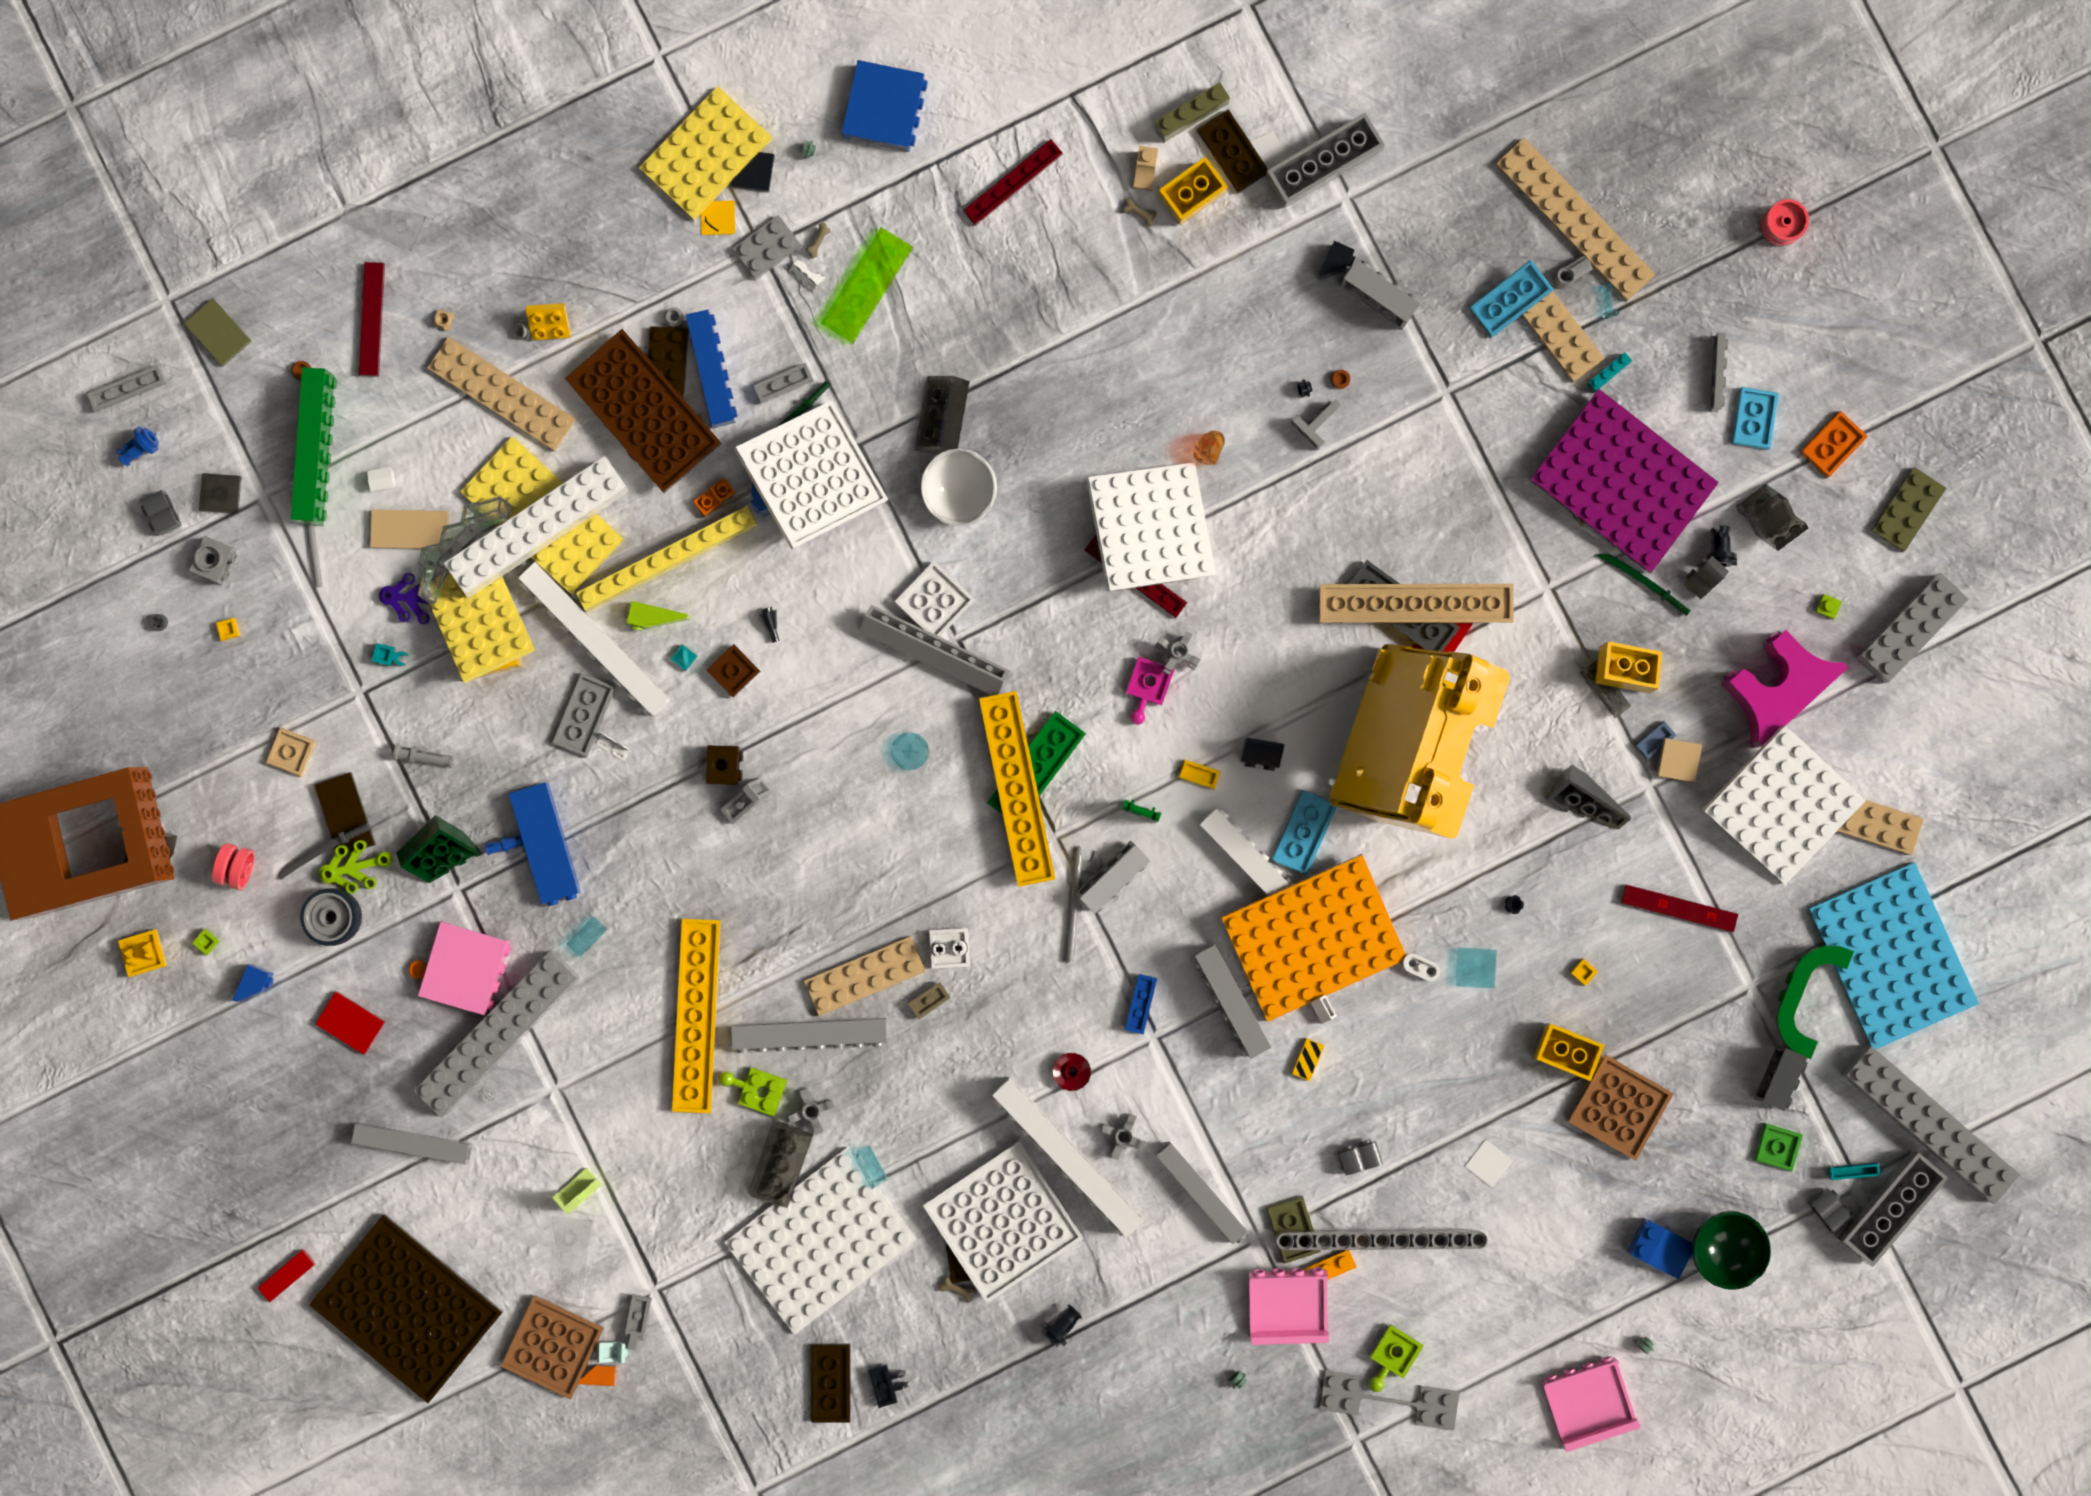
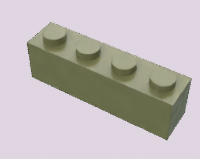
[1154,82,1230,143]

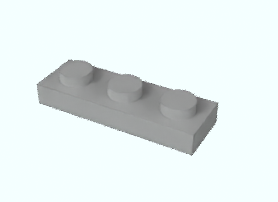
[753,362,814,404]

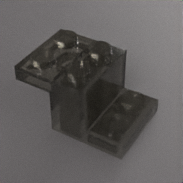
[1735,484,1809,551]

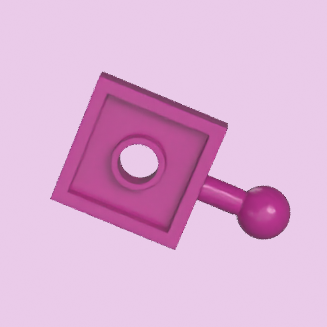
[1126,657,1175,725]

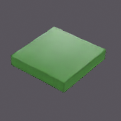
[1754,1123,1803,1171]

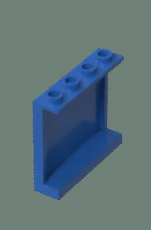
[842,60,928,152]

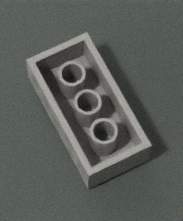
[1340,260,1420,330]

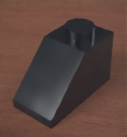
[1317,240,1356,280]

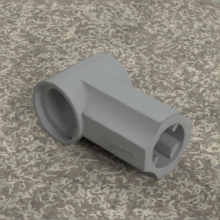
[1554,256,1593,289]

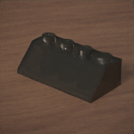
[914,376,970,455]
[748,1119,813,1208]

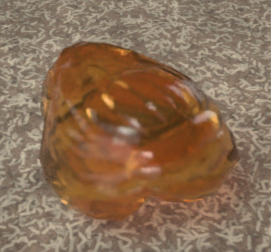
[1193,430,1225,465]

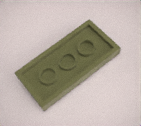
[1871,467,1946,552]

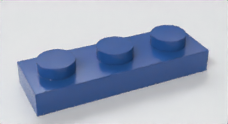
[1125,974,1157,1035]

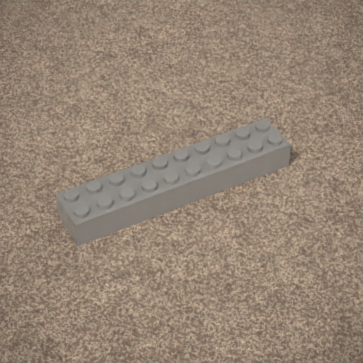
[414,951,580,1118]
[1841,1045,2020,1204]

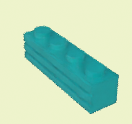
[1587,352,1632,393]
[1828,1163,1880,1180]

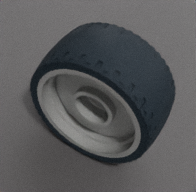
[300,888,362,946]

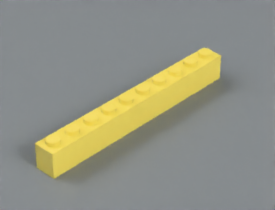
[576,506,758,612]

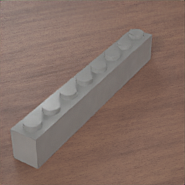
[859,605,1010,695]
[731,1018,888,1053]

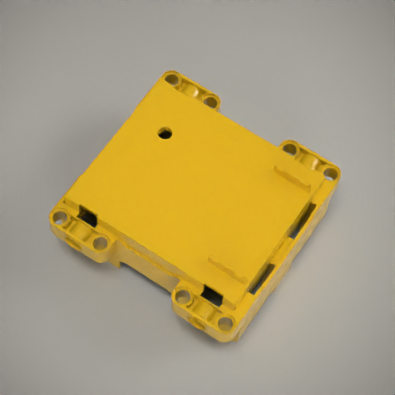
[1329,644,1510,839]

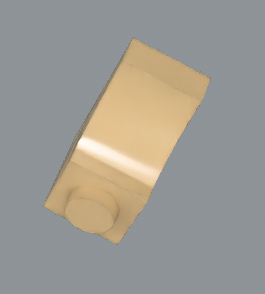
[1133,146,1158,191]

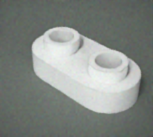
[1402,954,1440,981]

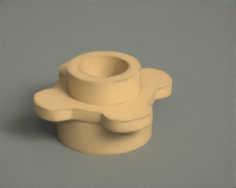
[433,309,455,331]

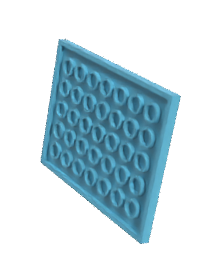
[1808,862,1979,1049]

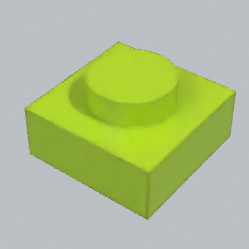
[1815,594,1842,619]
[192,928,221,956]

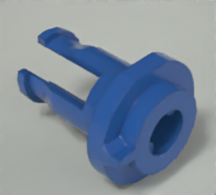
[116,427,159,466]

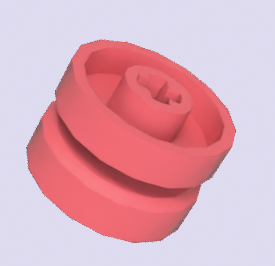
[1761,199,1809,246]
[212,843,255,890]

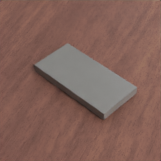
[552,672,617,758]

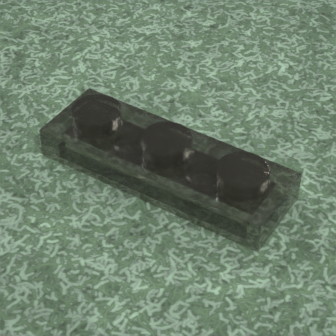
[1580,660,1631,718]

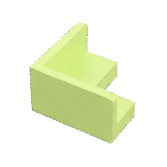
[552,1168,602,1214]

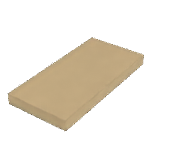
[370,509,449,550]

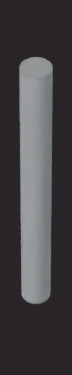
[306,525,323,587]

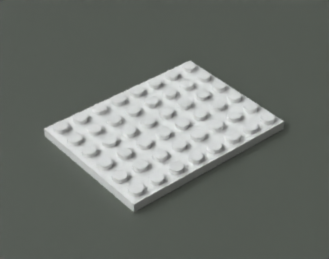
[724,1147,917,1335]

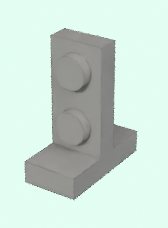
[1291,399,1341,450]
[720,778,773,824]

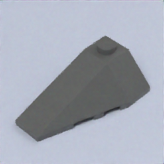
[1546,765,1631,830]

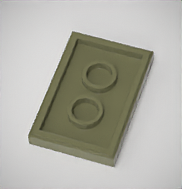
[184,298,252,366]
[1266,1196,1321,1264]

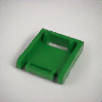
[1121,799,1161,823]

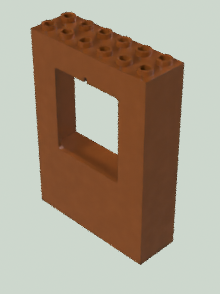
[0,767,174,921]

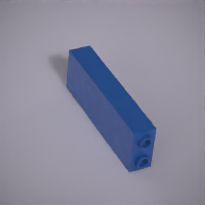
[509,782,581,907]

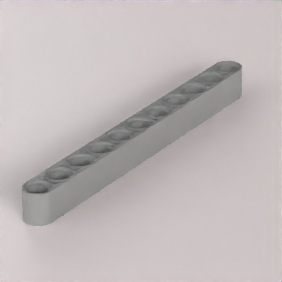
[1274,1230,1488,1250]

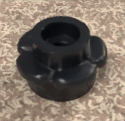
[1297,379,1313,397]
[1505,895,1524,914]

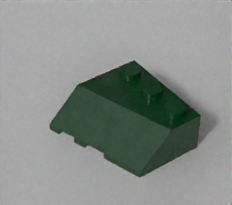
[396,815,482,883]

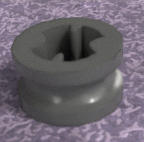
[148,614,168,631]

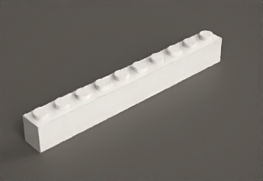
[519,562,670,715]

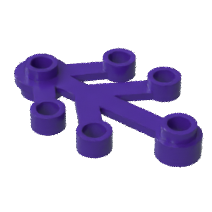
[379,573,434,625]

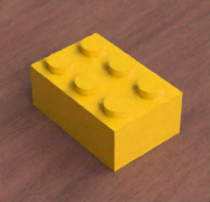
[1158,157,1228,225]
[1596,641,1662,694]
[1533,1022,1605,1081]

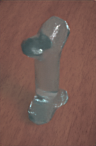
[1598,283,1619,320]

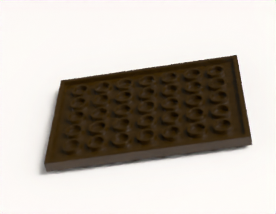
[309,1214,503,1403]

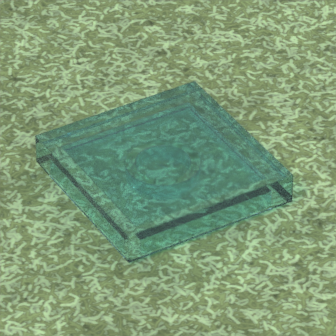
[1455,947,1497,988]

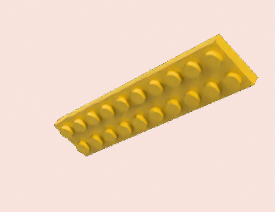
[979,691,1056,887]
[672,919,721,1114]

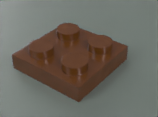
[706,644,761,698]

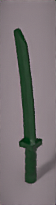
[775,381,830,428]
[1597,554,1691,616]

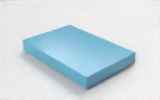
[1731,387,1779,450]

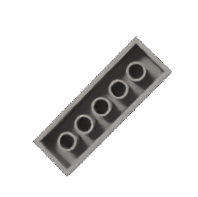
[1266,113,1385,208]
[1856,573,1969,683]
[1192,944,1271,1059]
[1837,1151,1948,1267]

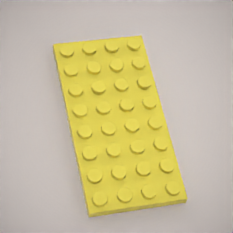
[460,436,625,595]

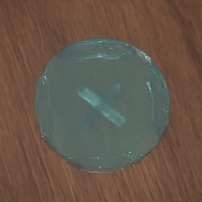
[891,732,929,770]

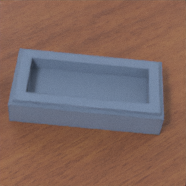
[1634,721,1676,760]

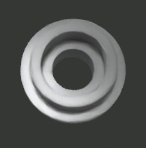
[664,307,684,327]
[513,320,531,339]

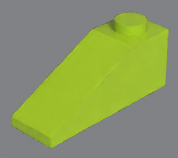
[627,601,690,631]

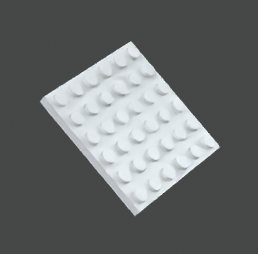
[734,401,888,550]
[1086,463,1216,592]
[1703,724,1866,885]
[923,1141,1084,1304]

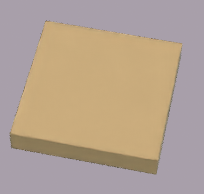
[265,727,317,777]
[1657,738,1702,782]

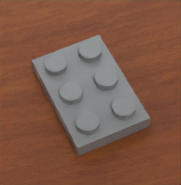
[733,215,802,280]

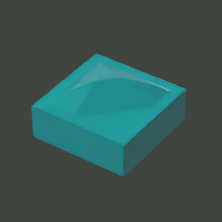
[671,644,698,671]

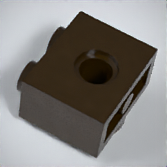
[706,745,743,785]

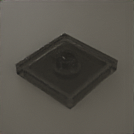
[199,473,242,514]

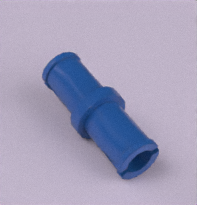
[485,834,524,855]

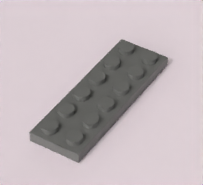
[1349,560,1460,652]

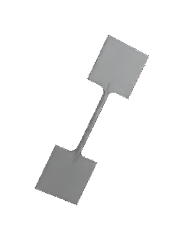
[1320,1370,1460,1430]

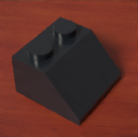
[1240,737,1285,771]

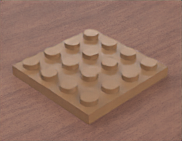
[1567,1055,1674,1161]
[501,1295,605,1399]

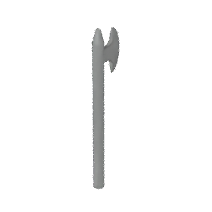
[1066,846,1102,963]

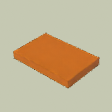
[1800,410,1868,478]

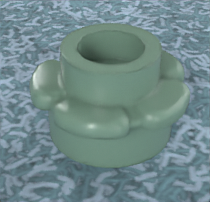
[802,140,816,159]
[1636,1336,1654,1355]
[1229,1371,1247,1389]

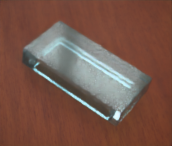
[567,916,608,957]
[853,1146,888,1189]

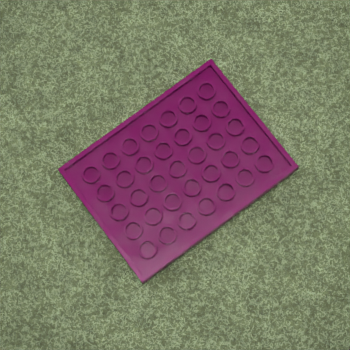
[1530,389,1719,573]

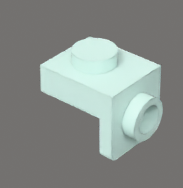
[597,1341,628,1363]

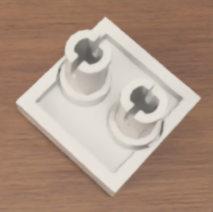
[929,928,970,969]

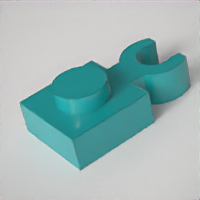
[372,643,408,666]

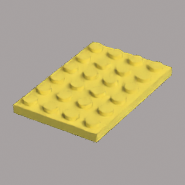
[639,86,773,220]
[422,573,536,683]

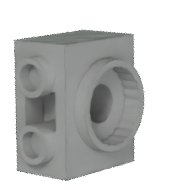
[189,536,238,585]

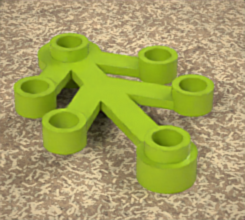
[319,840,394,894]

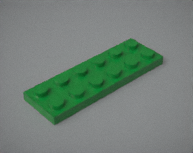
[987,711,1086,815]

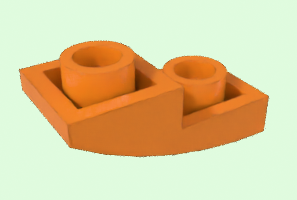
[693,478,736,518]

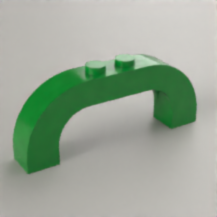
[1776,945,1854,1059]

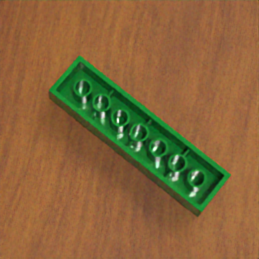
[291,367,337,526]

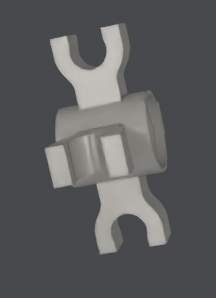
[1154,631,1201,676]
[788,1088,835,1135]
[1101,1113,1147,1160]

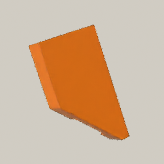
[578,1365,616,1386]

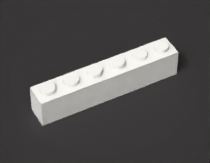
[1199,809,1294,896]

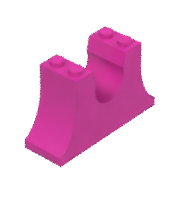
[1721,630,1848,748]

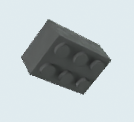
[1754,1046,1808,1111]

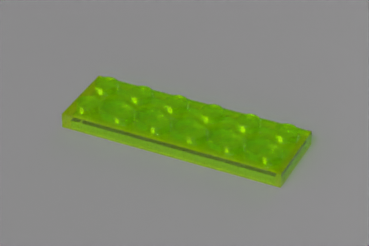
[821,227,913,344]

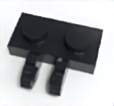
[868,1364,910,1408]

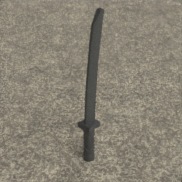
[279,823,371,880]

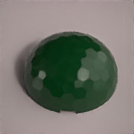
[1692,1211,1771,1290]

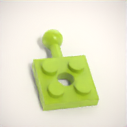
[719,1067,788,1117]
[1369,1324,1424,1392]

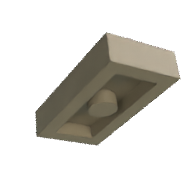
[908,982,951,1019]

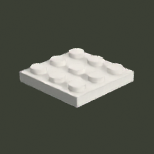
[895,560,976,637]

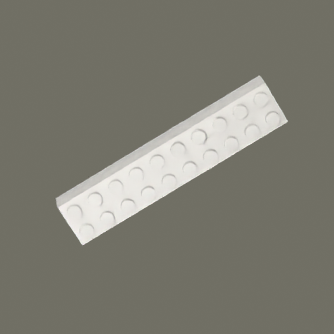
[444,456,629,598]
[992,1077,1144,1238]

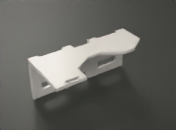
[789,260,826,293]
[596,732,630,761]

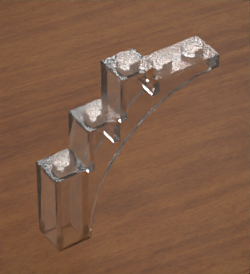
[418,496,512,604]

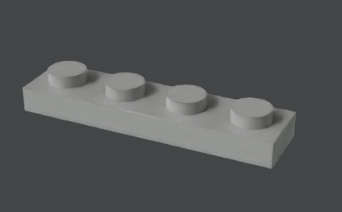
[1710,333,1728,412]
[87,365,167,412]

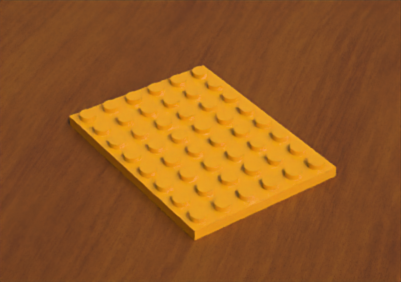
[1221,854,1406,1022]

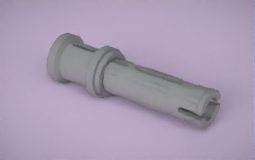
[393,743,454,768]

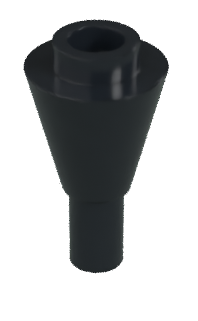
[758,607,780,643]

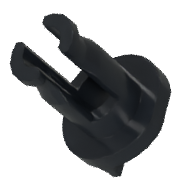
[1706,525,1737,567]
[1041,1304,1082,1347]

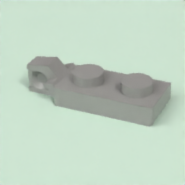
[625,1294,652,1350]

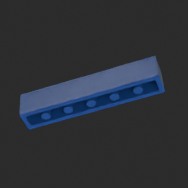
[686,309,738,428]

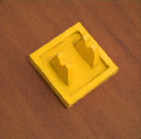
[526,303,571,340]
[118,929,167,978]

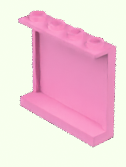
[418,922,512,1015]
[1249,1267,1329,1345]
[1541,1356,1641,1452]

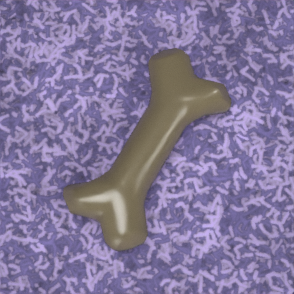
[1122,198,1157,226]
[806,222,831,258]
[939,1276,977,1303]

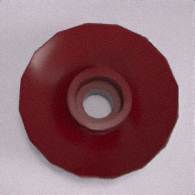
[1053,1053,1091,1091]

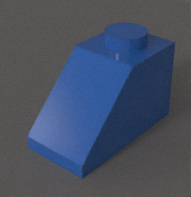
[232,964,274,1002]

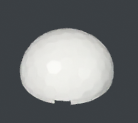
[921,448,997,526]

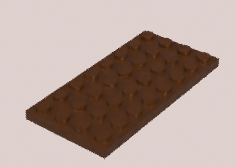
[565,329,722,494]

